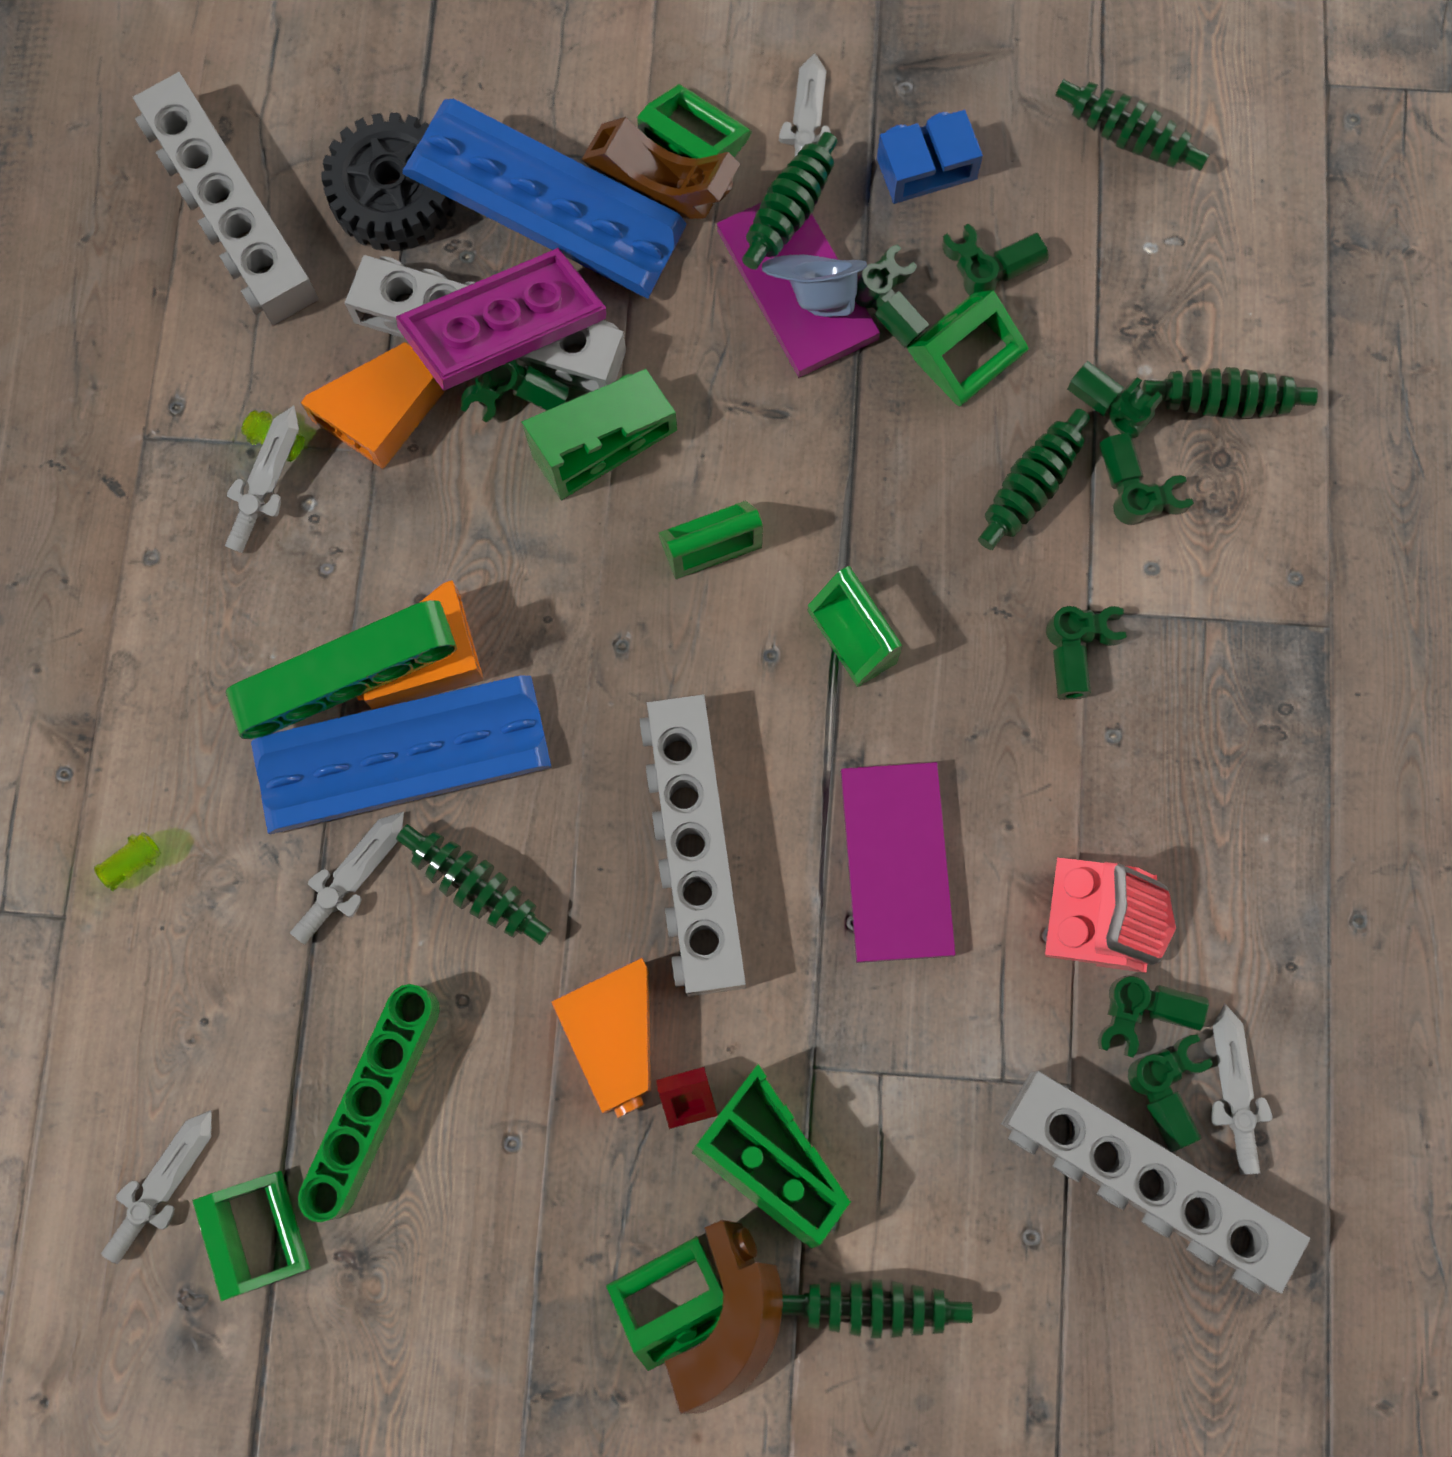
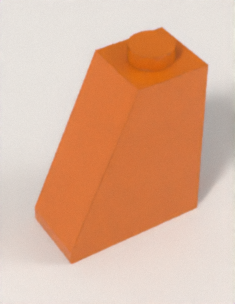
[300,342,446,469]
[357,580,484,710]
[551,958,651,1118]

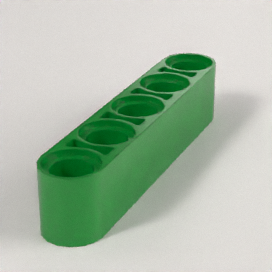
[225,600,457,739]
[298,984,440,1222]

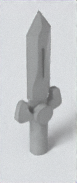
[779,53,831,157]
[225,405,299,553]
[290,812,404,945]
[1211,1003,1273,1175]
[101,1110,212,1264]

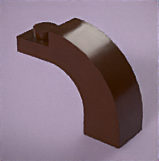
[581,117,740,219]
[665,1220,783,1414]

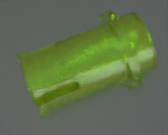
[241,410,305,462]
[94,832,161,891]

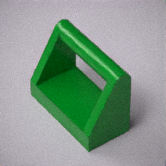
[637,84,752,159]
[906,290,1029,406]
[658,501,763,580]
[807,566,903,688]
[192,1170,311,1301]
[606,1236,723,1371]

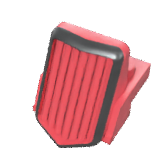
[1045,857,1176,973]

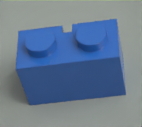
[877,109,983,204]

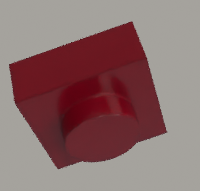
[656,1067,718,1129]

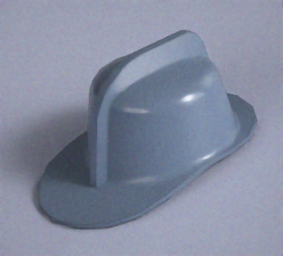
[762,255,868,317]

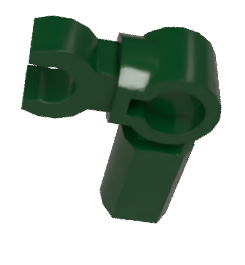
[942,224,1049,295]
[855,244,929,348]
[461,359,569,423]
[1067,361,1162,438]
[1099,432,1194,525]
[1046,606,1127,700]
[1098,976,1209,1058]
[1128,1035,1213,1152]

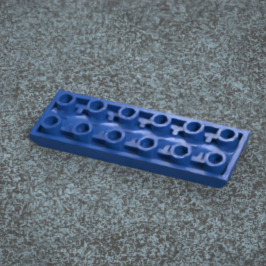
[403,99,687,299]
[251,675,552,835]

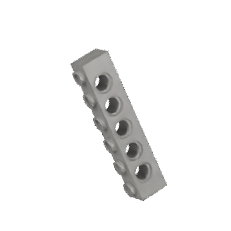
[132,72,320,326]
[345,255,626,393]
[639,694,746,997]
[1001,1071,1311,1295]

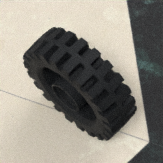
[321,112,456,251]

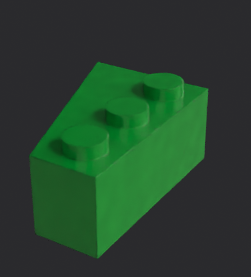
[521,369,677,501]
[691,1064,851,1249]

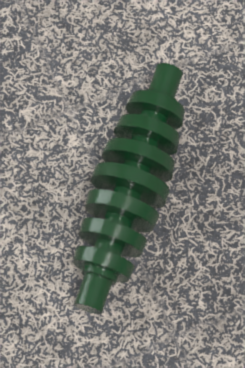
[1055,79,1209,171]
[742,132,838,270]
[1142,367,1318,419]
[978,408,1091,550]
[396,824,552,946]
[782,1279,973,1339]

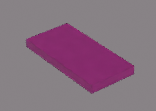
[717,202,880,378]
[396,248,606,391]
[840,762,956,963]

